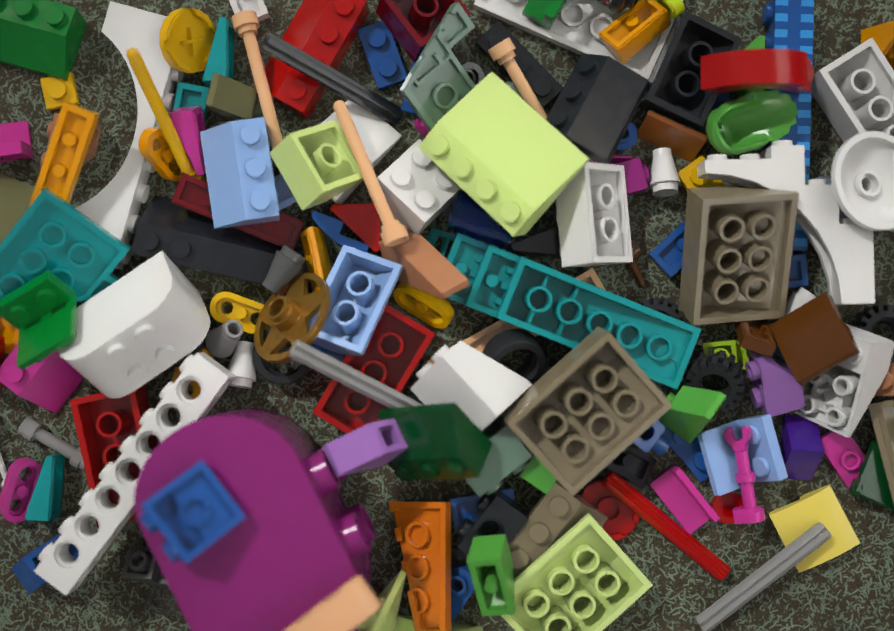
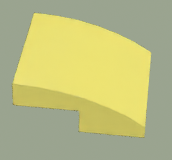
[769,484,860,573]

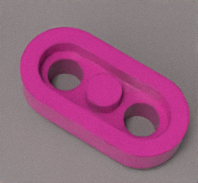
[0,457,42,523]

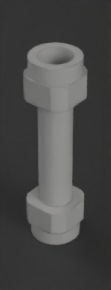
[17,417,85,471]

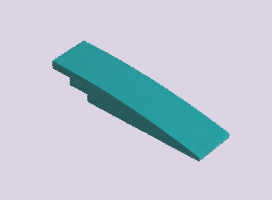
[447,233,702,390]

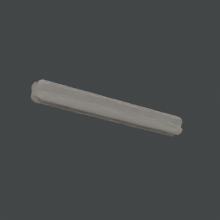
[289,340,423,408]
[696,522,832,631]

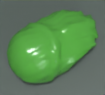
[706,89,798,155]

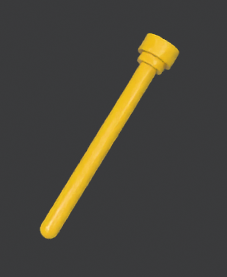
[126,48,207,182]

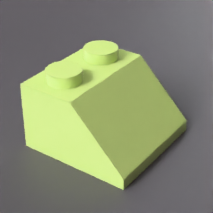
[269,120,364,210]

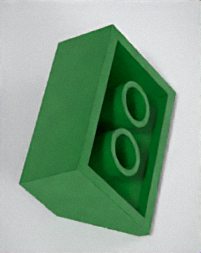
[0,0,87,81]

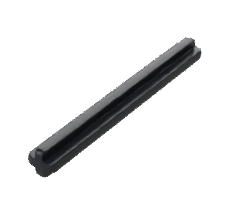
[260,33,403,125]

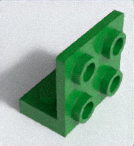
[0,270,77,370]

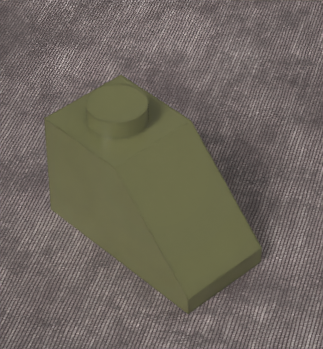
[206,73,263,121]

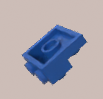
[139,460,246,565]

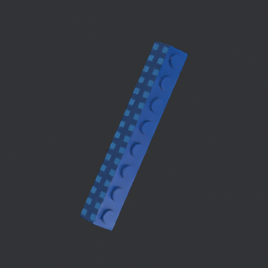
[760,0,814,253]

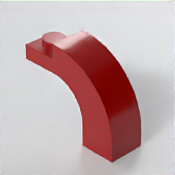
[701,49,814,94]

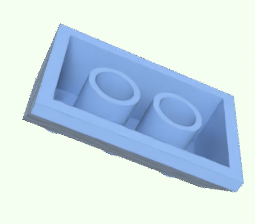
[200,117,280,229]
[309,245,403,356]

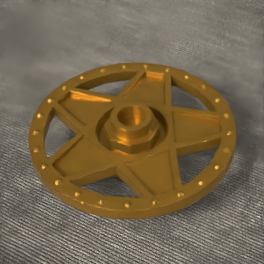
[254,273,331,363]

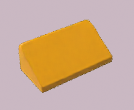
[598,0,671,64]
[300,227,332,292]

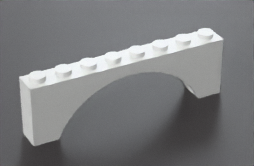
[76,1,184,270]

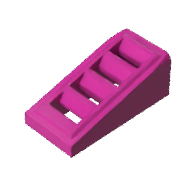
[169,106,206,175]

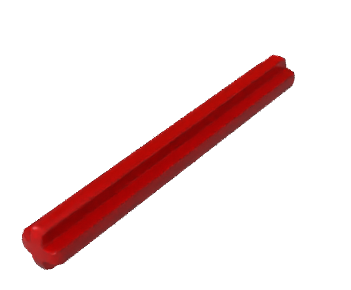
[601,471,730,581]

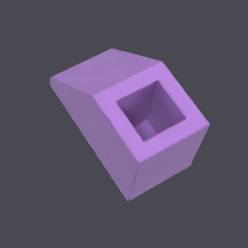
[745,349,805,417]
[322,418,408,478]

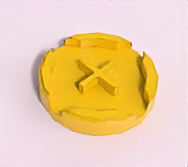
[159,8,216,73]

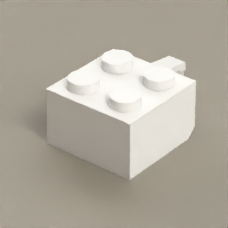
[369,139,462,234]

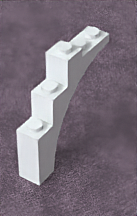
[697,140,875,305]

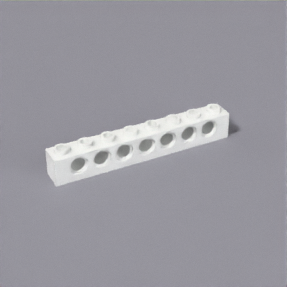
[34,353,236,596]

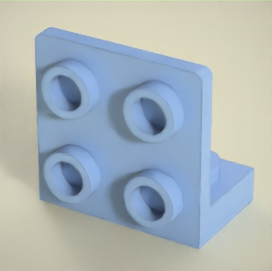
[697,414,788,496]

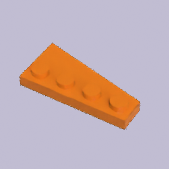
[388,501,451,631]

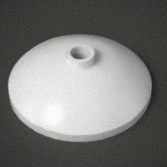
[831,131,894,231]

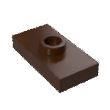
[734,319,776,357]

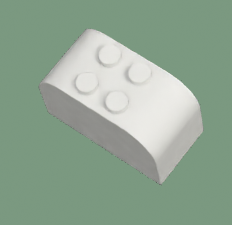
[58,251,210,398]

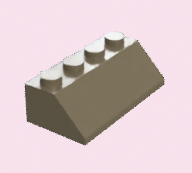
[509,480,608,579]

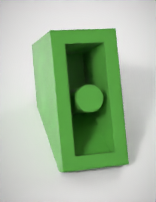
[658,386,726,444]
[467,534,516,616]

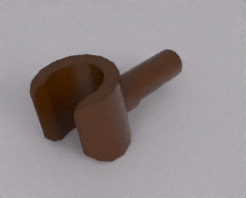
[626,242,646,288]

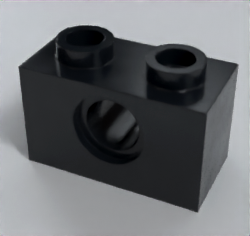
[456,489,529,555]

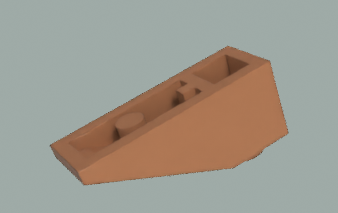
[378,230,469,299]

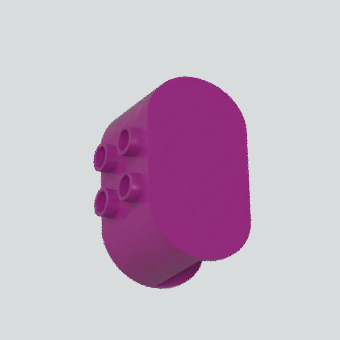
[134,408,377,631]

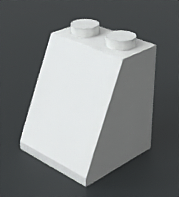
[410,341,532,431]

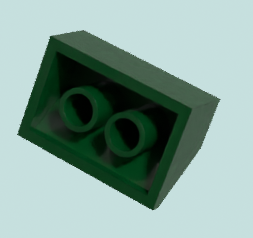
[378,402,492,481]

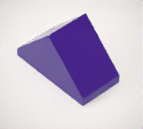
[780,414,824,481]

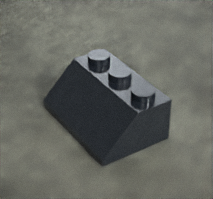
[638,10,742,128]
[546,53,650,164]

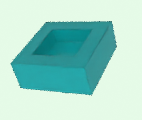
[172,82,209,121]

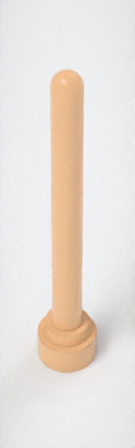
[231,10,283,150]
[488,37,548,119]
[333,100,410,248]

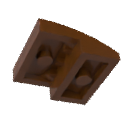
[769,292,860,385]

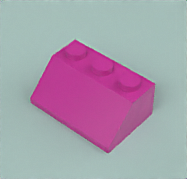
[0,344,85,414]

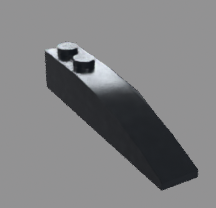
[131,195,312,294]

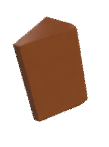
[637,110,707,162]

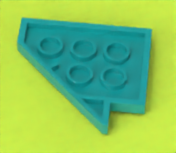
[0,187,130,302]

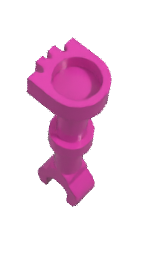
[724,425,766,524]

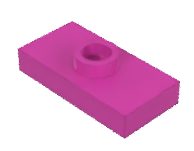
[821,430,865,491]

